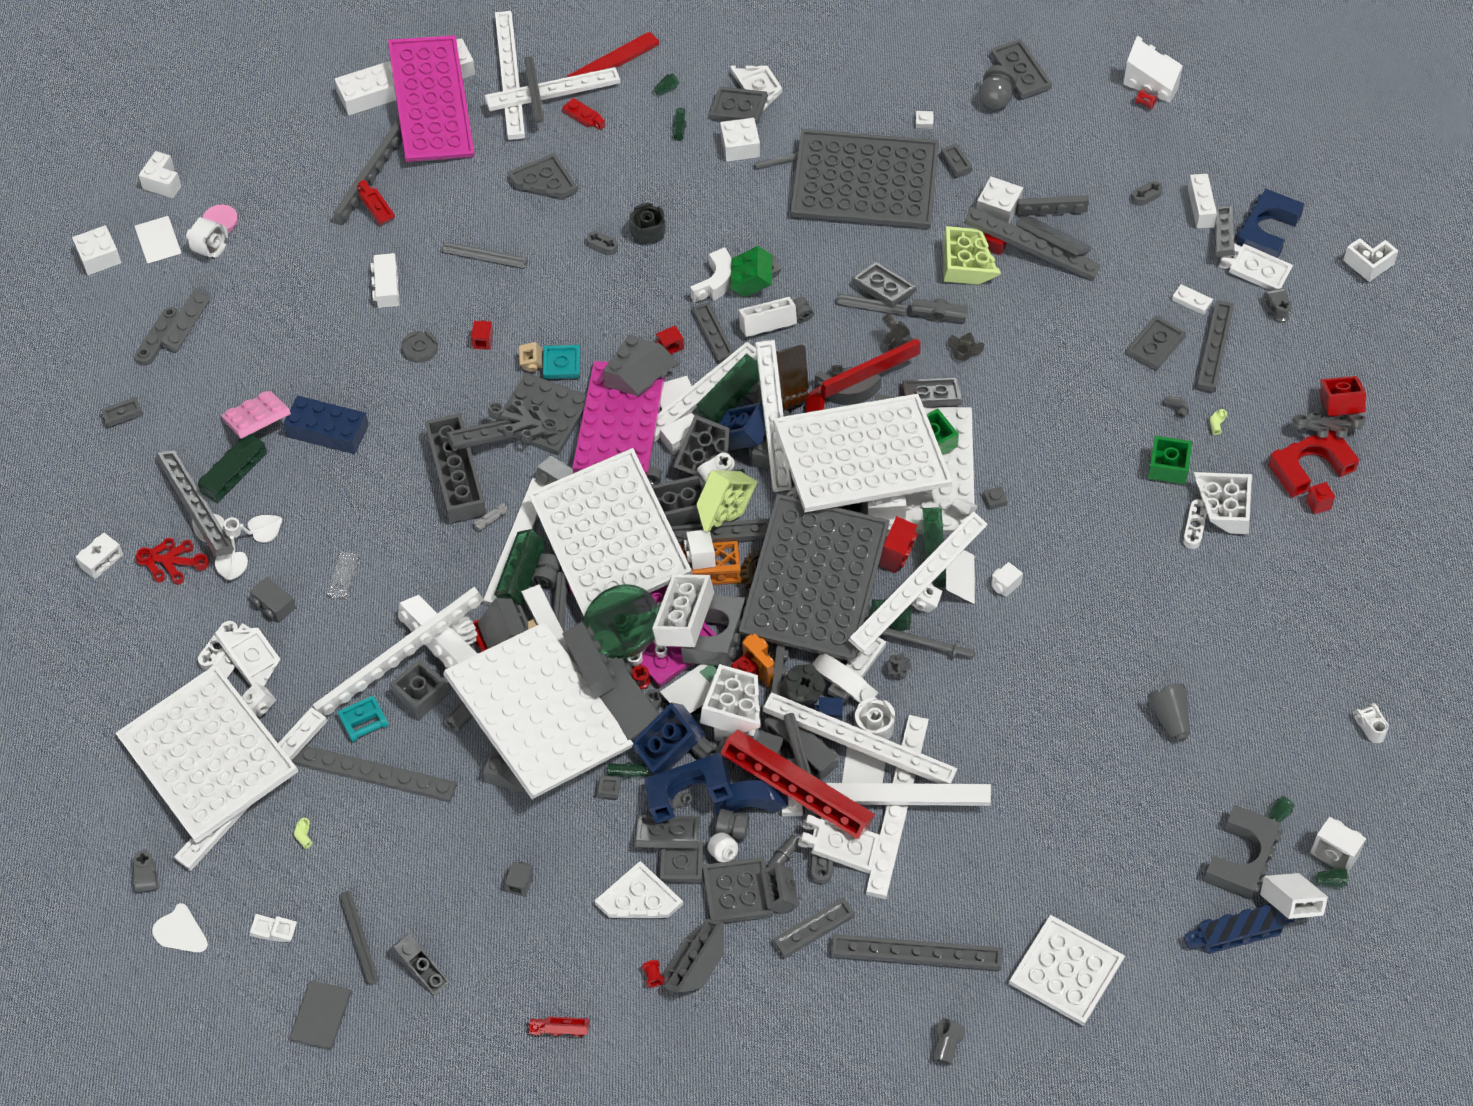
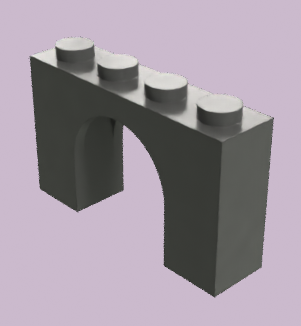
[681,595,746,667]
[1204,805,1282,900]

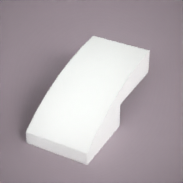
[249,914,297,942]

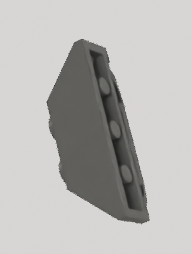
[664,919,724,993]

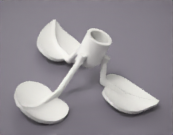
[192,514,282,580]

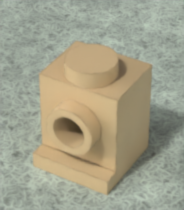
[519,342,543,373]

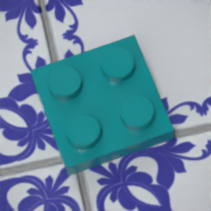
[543,345,581,379]

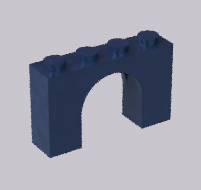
[1235,188,1305,258]
[644,752,733,824]

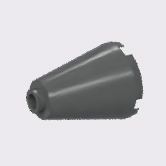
[1147,684,1191,742]

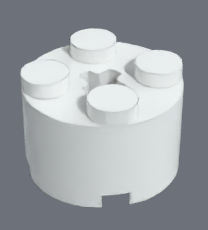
[186,217,228,258]
[854,698,895,740]

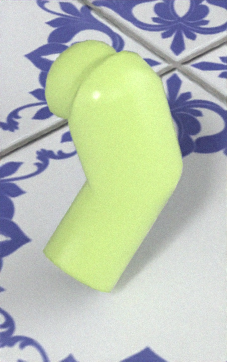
[1209,409,1227,435]
[294,818,313,849]

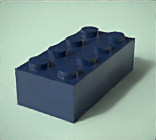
[283,395,369,454]

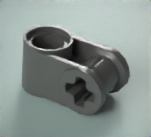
[1264,288,1292,323]
[133,850,158,892]

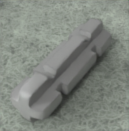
[473,504,508,531]

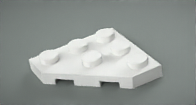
[595,861,683,918]

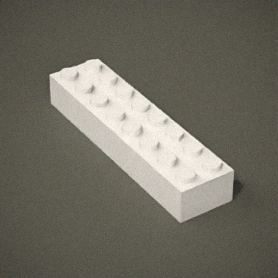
[335,38,475,115]

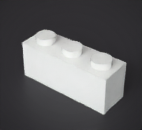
[1187,174,1217,229]
[371,253,400,308]
[738,297,797,337]

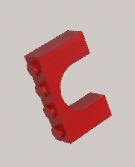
[1268,429,1360,498]

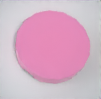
[203,204,238,233]

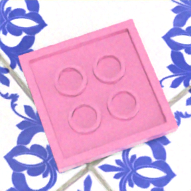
[221,391,291,438]

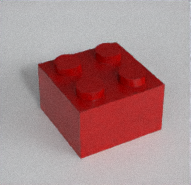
[1320,376,1366,417]
[879,516,918,573]

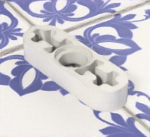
[1183,499,1207,549]
[198,621,238,671]

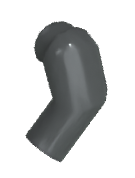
[1165,396,1189,418]
[673,793,692,812]

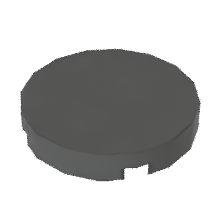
[402,331,438,363]

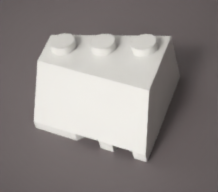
[1123,36,1183,102]
[1194,472,1252,534]
[700,664,761,733]

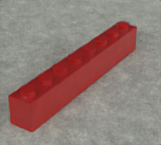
[720,730,875,839]

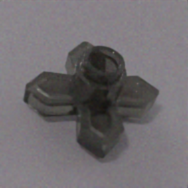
[882,314,921,350]

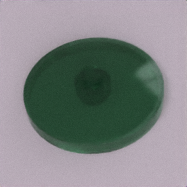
[583,584,659,659]

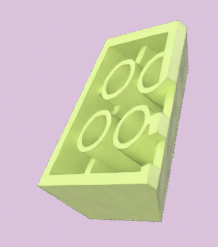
[942,226,1001,285]
[697,470,758,532]

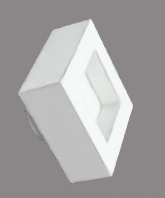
[916,111,933,129]
[952,497,978,515]

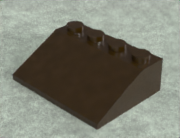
[758,345,809,410]

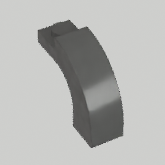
[815,371,881,405]

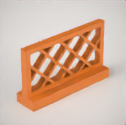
[668,541,741,585]

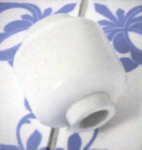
[708,833,738,863]

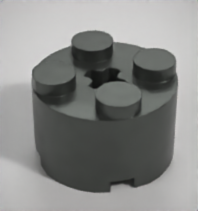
[629,203,666,245]
[780,664,825,708]

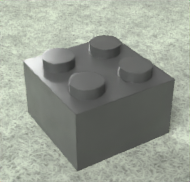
[390,659,449,719]

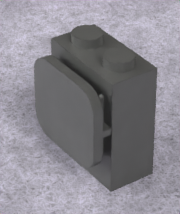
[477,598,528,649]

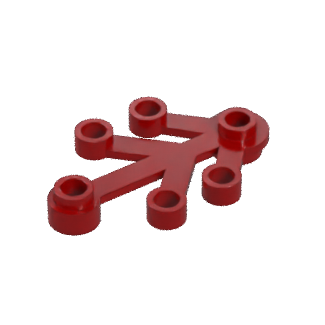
[135,538,209,585]

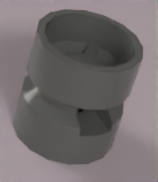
[531,554,562,590]
[716,809,750,840]

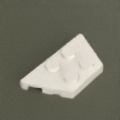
[730,66,782,111]
[214,628,280,687]

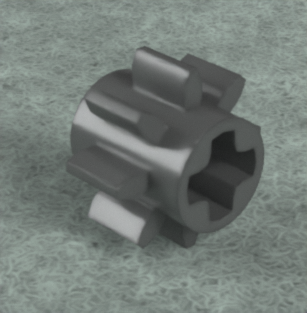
[886,653,912,678]

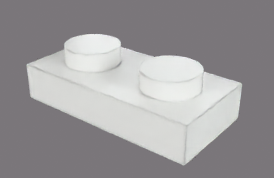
[1172,284,1213,315]

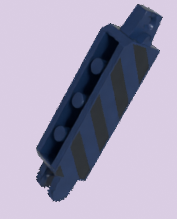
[1184,903,1295,954]

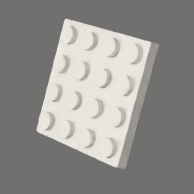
[1009,915,1125,1026]

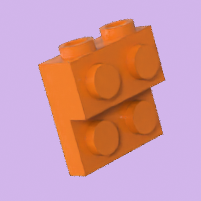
[743,633,774,688]

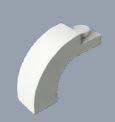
[690,247,731,303]
[812,653,878,703]

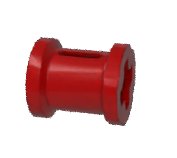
[1135,89,1158,110]
[632,665,650,690]
[641,960,665,988]

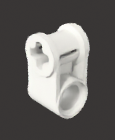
[697,453,735,483]
[1354,703,1389,744]

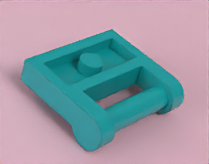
[337,695,389,743]

